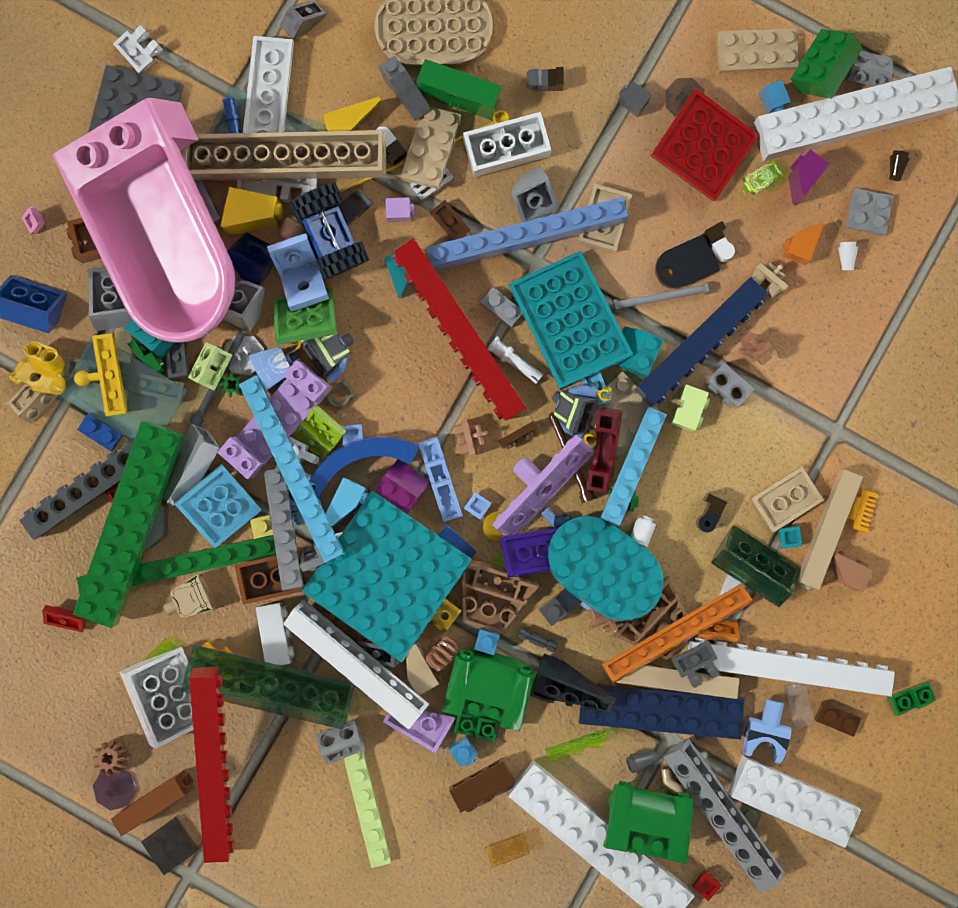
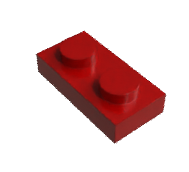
[42,605,86,633]

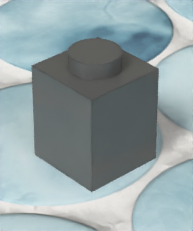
[619,81,652,117]

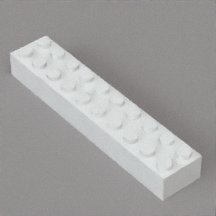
[753,67,958,161]
[508,760,694,908]

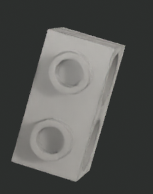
[705,362,754,408]
[316,720,366,764]

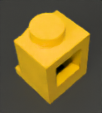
[432,598,462,631]

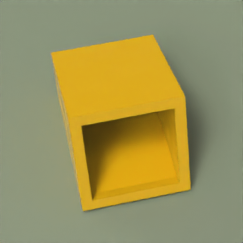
[221,187,285,236]

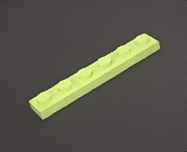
[344,751,392,868]

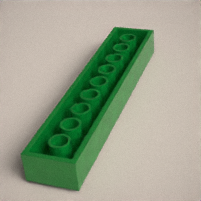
[73,421,186,628]

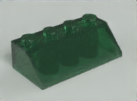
[711,525,801,607]

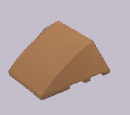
[462,560,539,635]
[613,576,687,660]

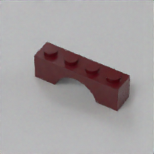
[587,407,623,493]

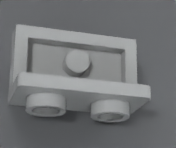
[848,51,893,86]
[299,542,324,572]

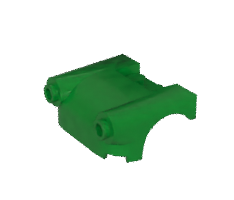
[442,648,536,732]
[603,780,694,864]

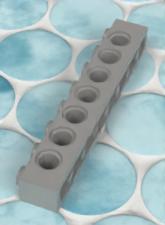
[663,739,785,892]

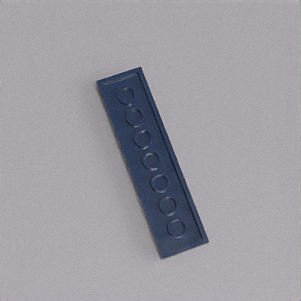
[578,684,744,740]

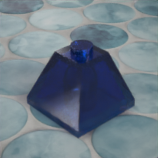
[227,232,274,286]

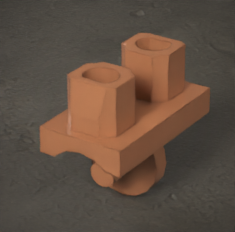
[739,332,772,365]
[454,419,489,456]
[589,608,623,635]

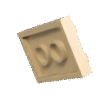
[577,184,632,253]
[750,466,824,533]

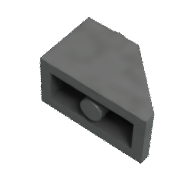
[280,0,327,39]

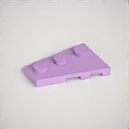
[383,711,455,753]

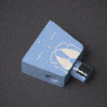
[249,347,301,392]

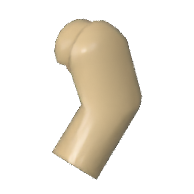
[661,767,685,795]

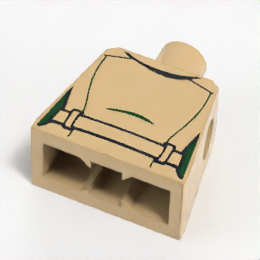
[164,574,217,618]

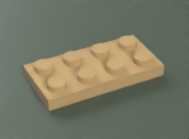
[717,28,799,73]
[401,107,462,190]

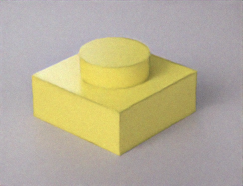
[250,515,273,539]

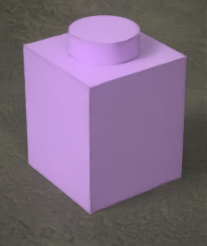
[385,197,415,223]

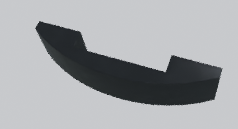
[308,189,373,259]

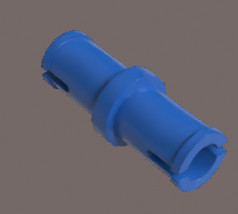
[222,97,241,133]

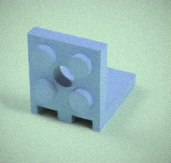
[267,233,329,312]

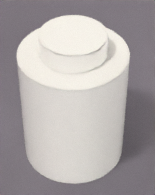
[630,515,656,547]

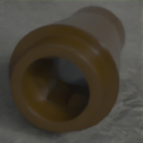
[889,150,910,181]

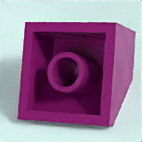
[788,149,830,205]
[374,459,430,514]

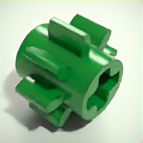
[218,372,241,398]

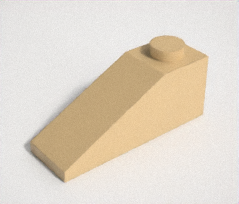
[406,642,440,696]

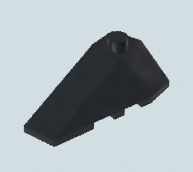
[530,653,616,714]

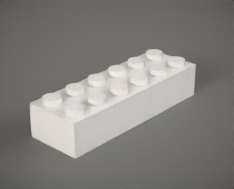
[727,755,861,847]

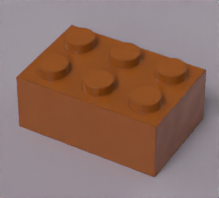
[235,554,305,605]

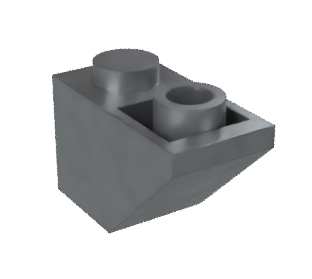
[145,504,169,549]

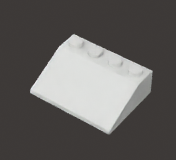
[119,647,193,749]

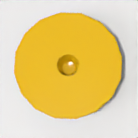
[483,511,506,540]

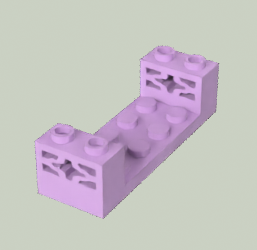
[217,360,333,479]

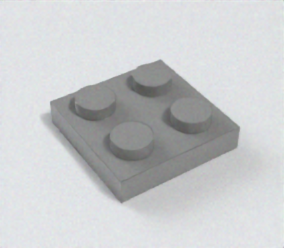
[845,188,893,236]

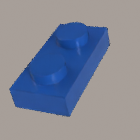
[77,413,123,452]

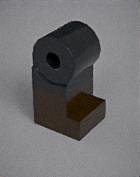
[696,493,727,533]

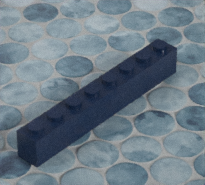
[634,277,768,406]

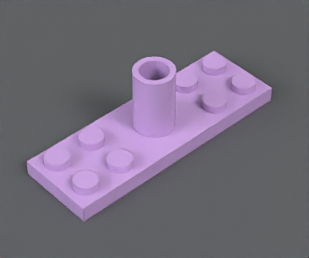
[492,435,595,536]

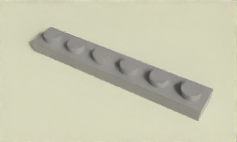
[264,468,304,591]

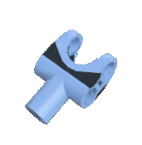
[743,699,791,764]

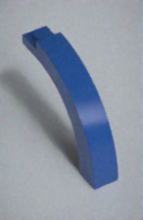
[309,436,419,499]

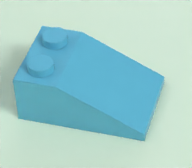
[326,478,369,529]

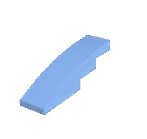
[418,437,463,522]

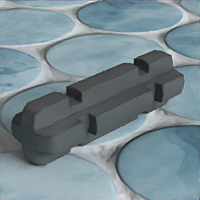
[519,628,557,652]

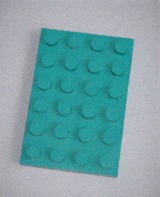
[509,250,633,390]

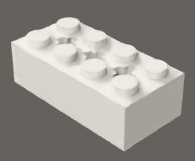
[463,112,551,177]

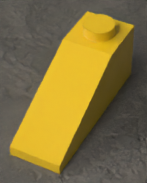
[322,96,380,131]

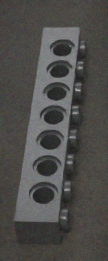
[19,438,134,540]

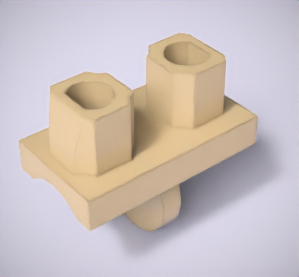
[751,262,788,299]

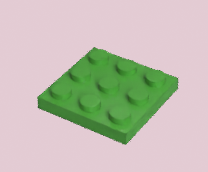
[273,288,337,345]

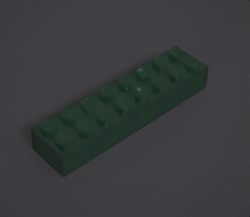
[181,645,354,729]

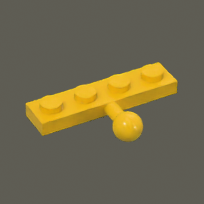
[74,333,128,416]

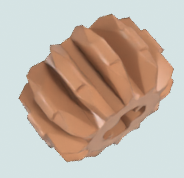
[425,636,458,671]
[92,740,129,776]

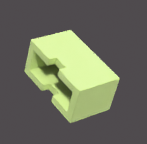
[670,385,710,432]

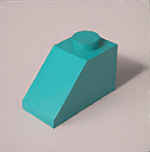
[384,255,409,299]

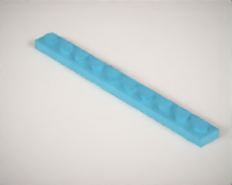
[239,375,344,564]

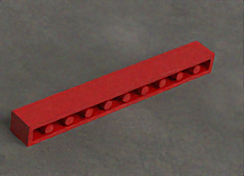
[392,238,526,421]
[189,667,234,863]

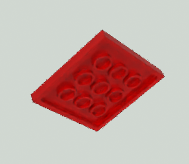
[650,88,759,202]

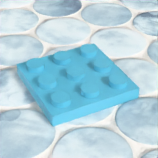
[174,464,262,548]

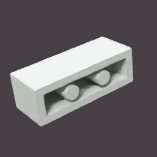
[256,602,295,668]

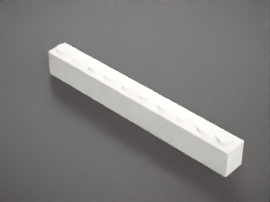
[688,637,895,697]

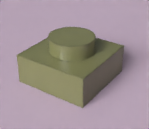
[740,802,763,829]

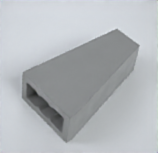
[164,424,220,507]

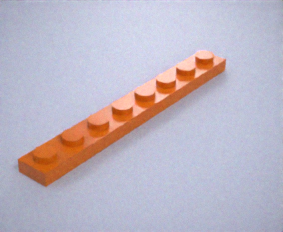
[602,584,753,684]

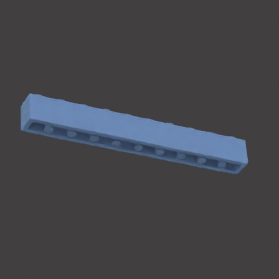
[427,197,628,271]

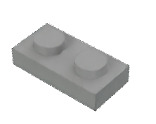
[480,287,522,328]

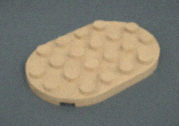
[374,0,493,67]

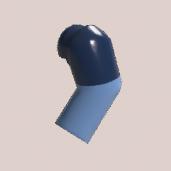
[541,507,571,527]

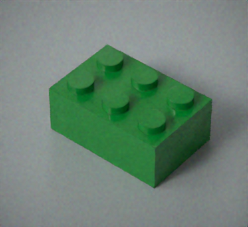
[790,29,863,99]

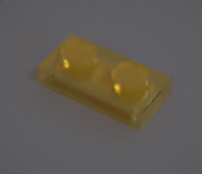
[485,833,531,868]

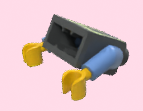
[291,333,354,385]
[552,385,612,445]

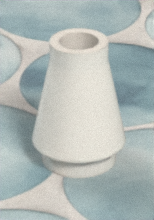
[838,242,858,271]

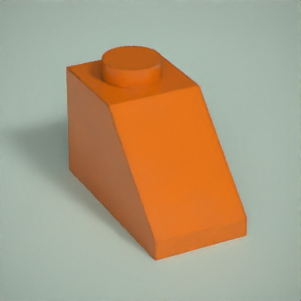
[783,223,824,265]

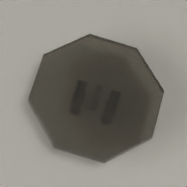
[665,78,704,117]

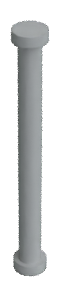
[613,282,709,312]

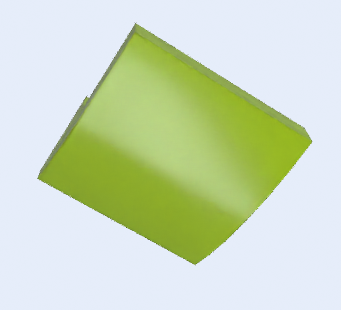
[293,405,346,461]

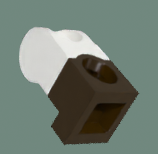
[376,126,407,167]
[702,221,735,262]

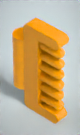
[847,490,879,533]

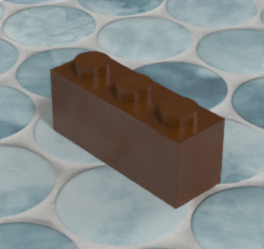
[449,758,515,813]

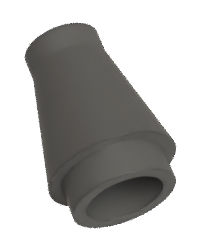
[626,750,658,774]

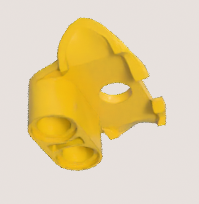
[8,342,65,395]

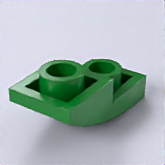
[127,340,166,375]
[887,682,936,716]
[453,713,499,741]

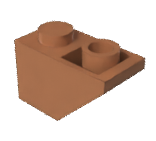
[831,551,873,592]

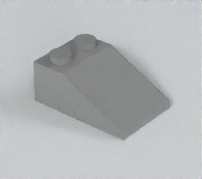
[89,267,132,331]

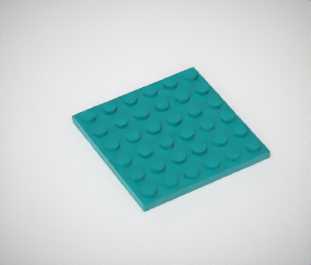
[301,491,472,662]

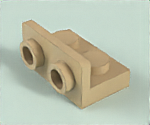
[7,374,58,423]

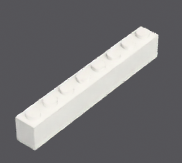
[283,600,429,730]

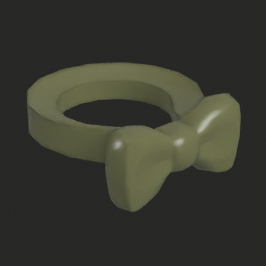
[327,379,357,407]

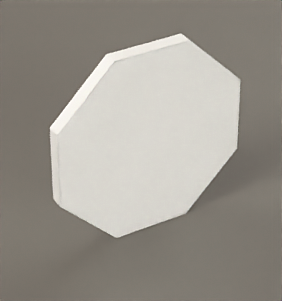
[224,335,265,376]

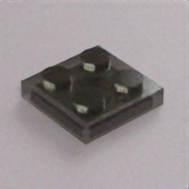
[141,816,199,875]

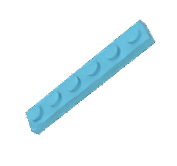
[600,407,667,526]

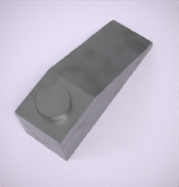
[378,56,431,121]

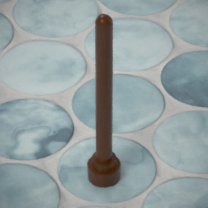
[549,412,597,504]

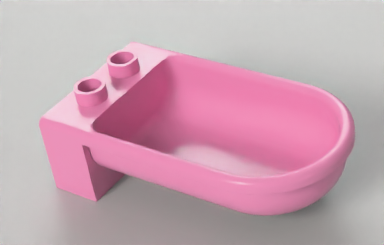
[52,98,235,342]

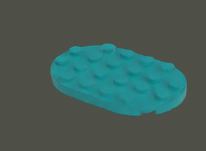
[548,516,663,621]

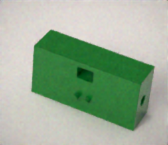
[417,59,501,121]

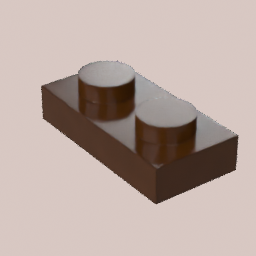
[430,200,470,240]
[498,421,537,450]
[814,702,861,737]

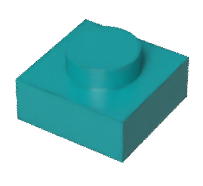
[778,526,802,549]

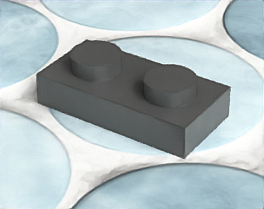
[165,342,190,380]

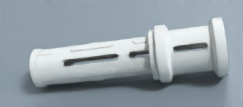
[488,336,543,384]

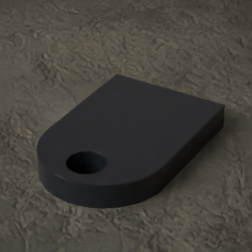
[655,234,720,289]

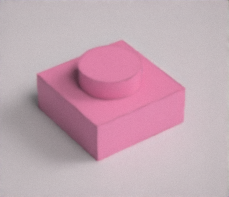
[22,206,45,234]

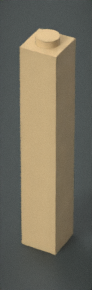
[796,469,863,592]
[616,664,739,699]

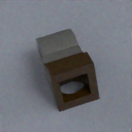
[527,67,564,91]

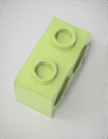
[188,342,232,391]

